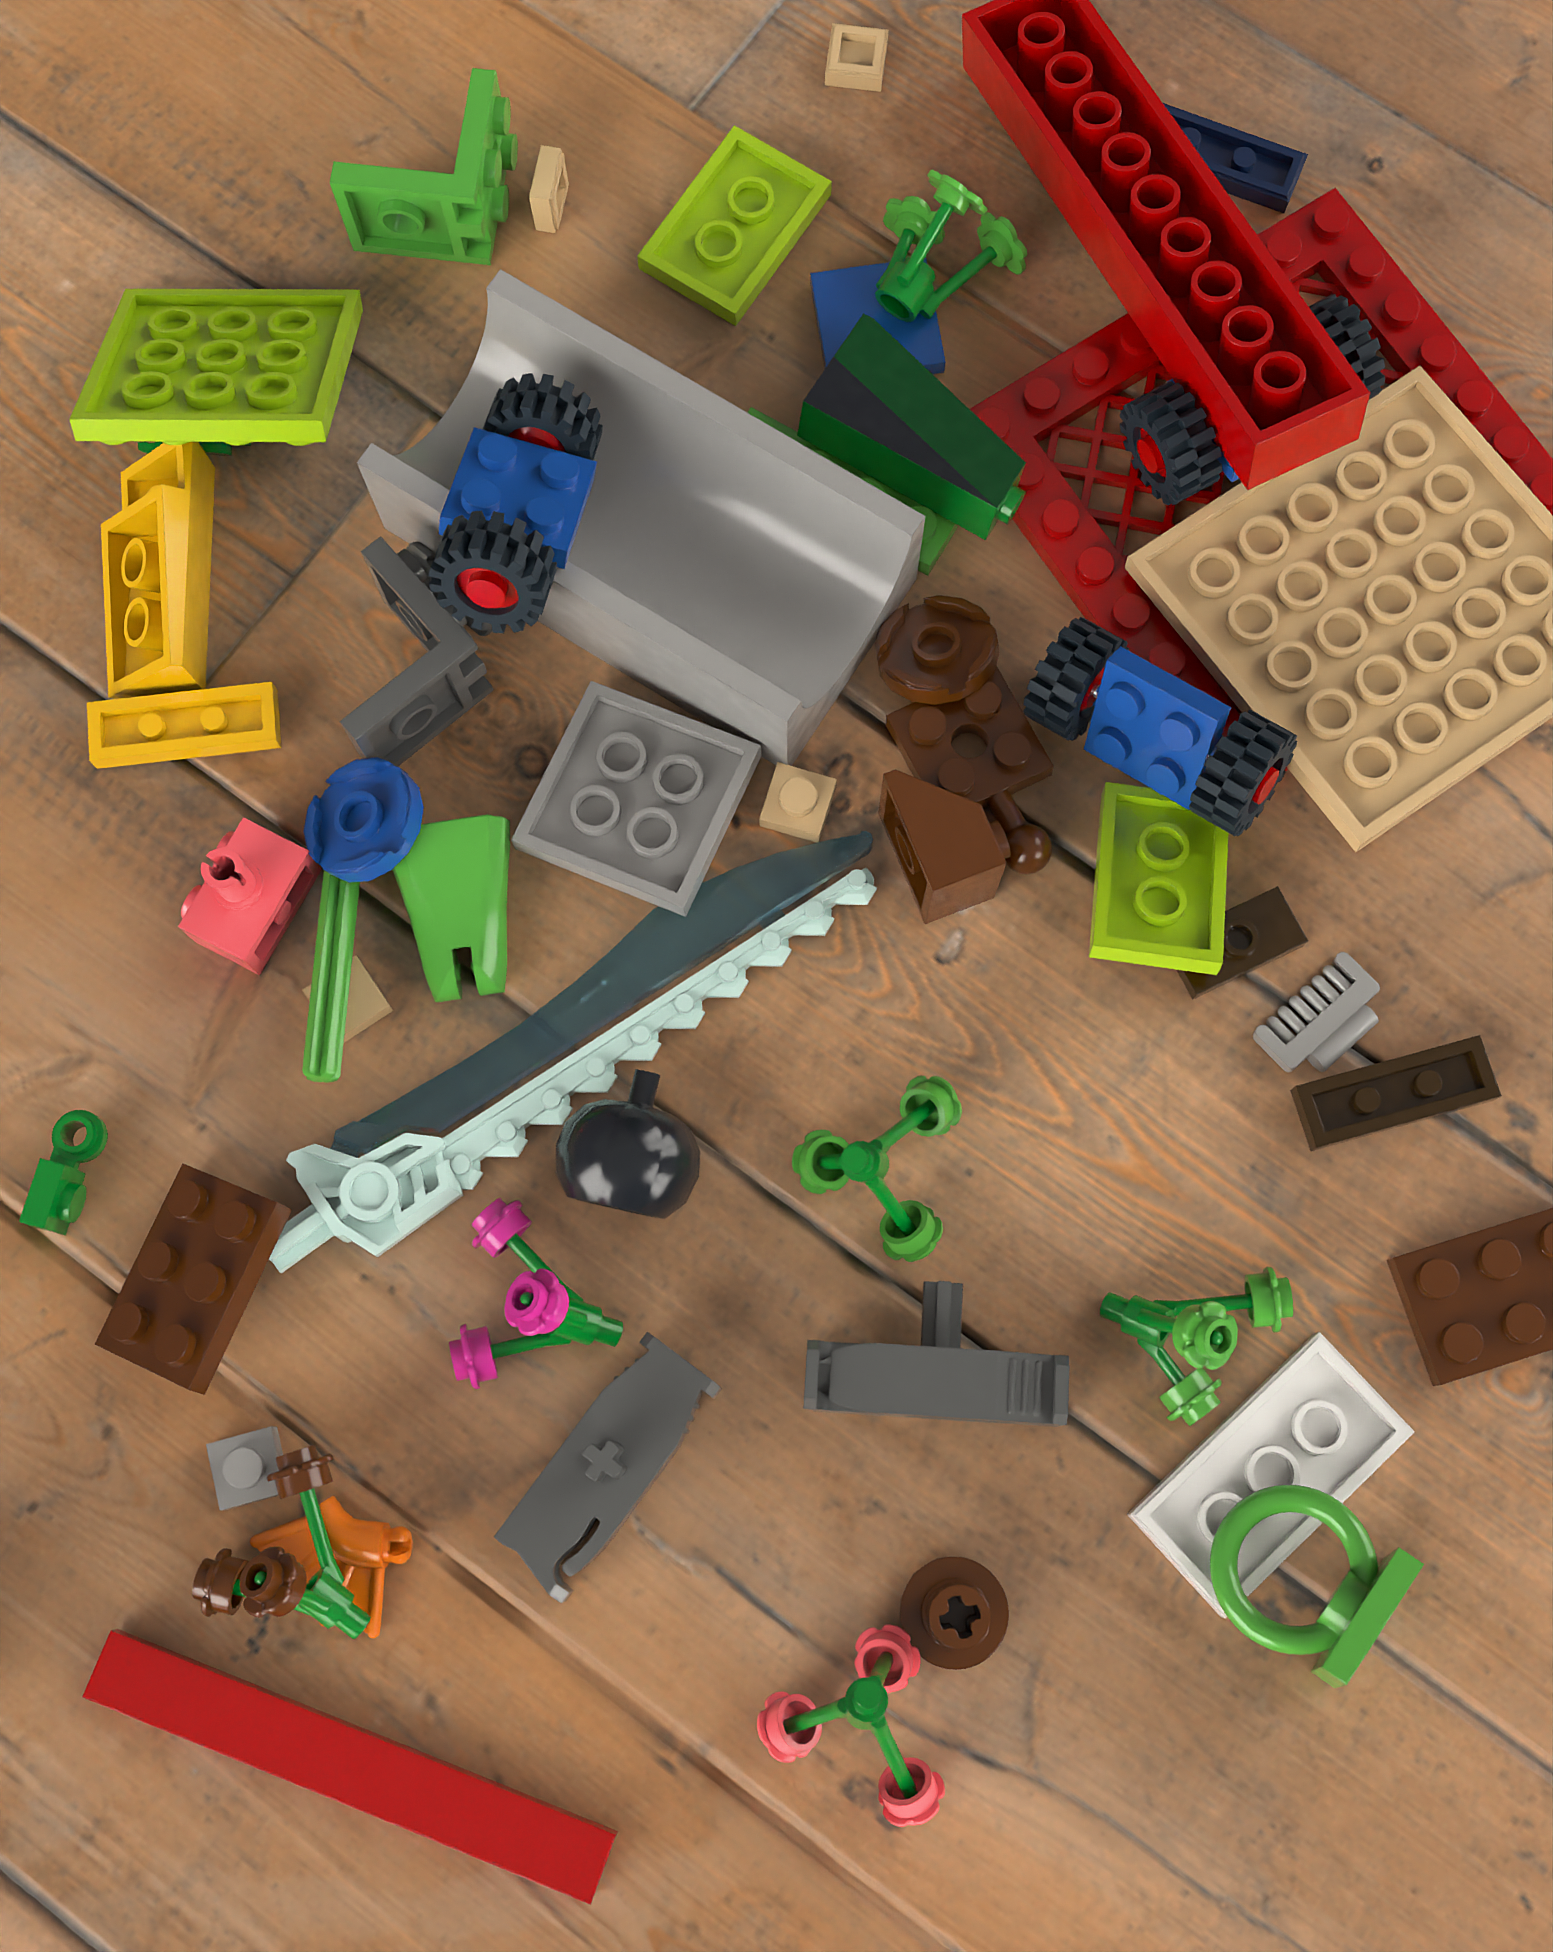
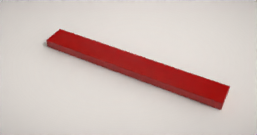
[82,1629,618,1905]

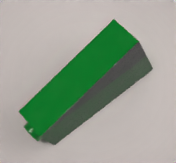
[797,313,1026,540]

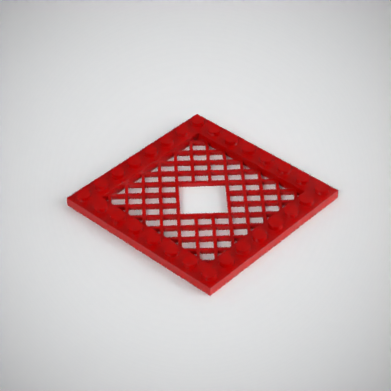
[970,188,1553,771]

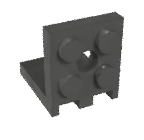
[340,536,494,767]

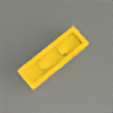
[87,682,282,769]

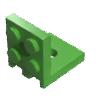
[330,68,518,265]

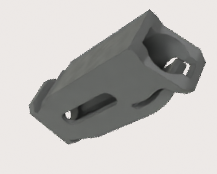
[803,1281,1070,1427]
[494,1332,722,1603]

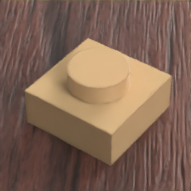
[759,762,837,843]

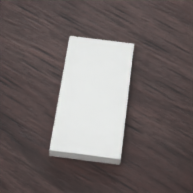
[1127,1332,1415,1618]

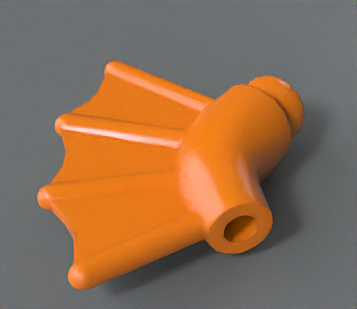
[250,1495,413,1638]

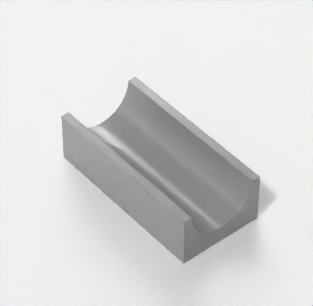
[357,269,925,766]

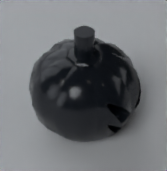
[556,1069,700,1219]

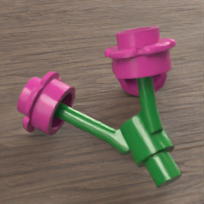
[449,1198,623,1389]

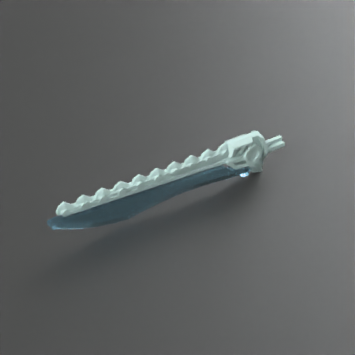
[269,831,877,1273]

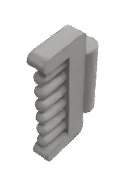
[1253,952,1380,1072]

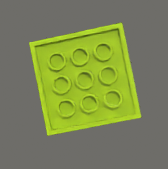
[69,289,363,446]

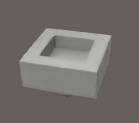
[206,1426,283,1511]

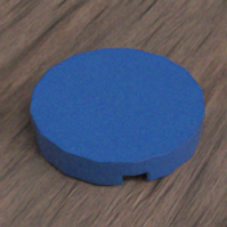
[303,757,424,883]

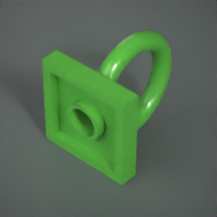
[1210,1485,1424,1688]

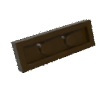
[1290,1035,1502,1151]

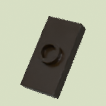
[1177,886,1308,1000]

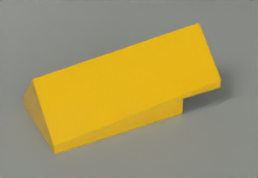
[101,442,215,699]

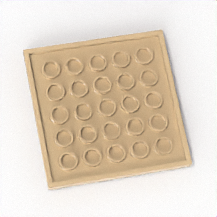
[1125,366,1553,852]

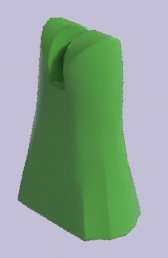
[392,814,510,1003]

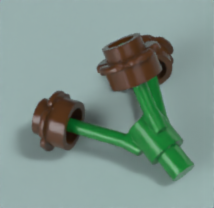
[192,1445,371,1639]

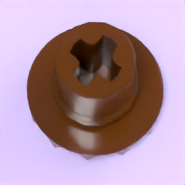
[900,1557,1009,1670]

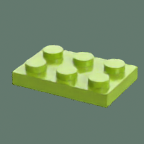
[637,125,832,326]
[1089,782,1229,975]

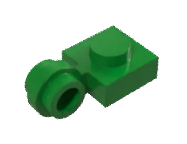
[19,1110,108,1236]

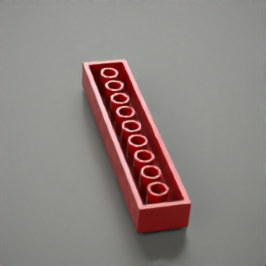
[962,0,1370,490]

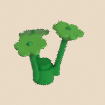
[875,170,1028,322]

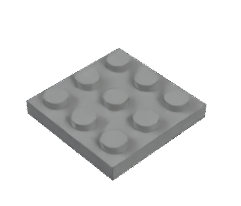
[511,681,762,917]

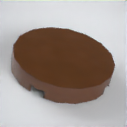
[875,595,999,705]

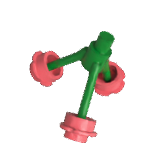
[757,1624,945,1827]

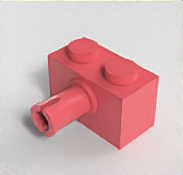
[178,817,323,975]

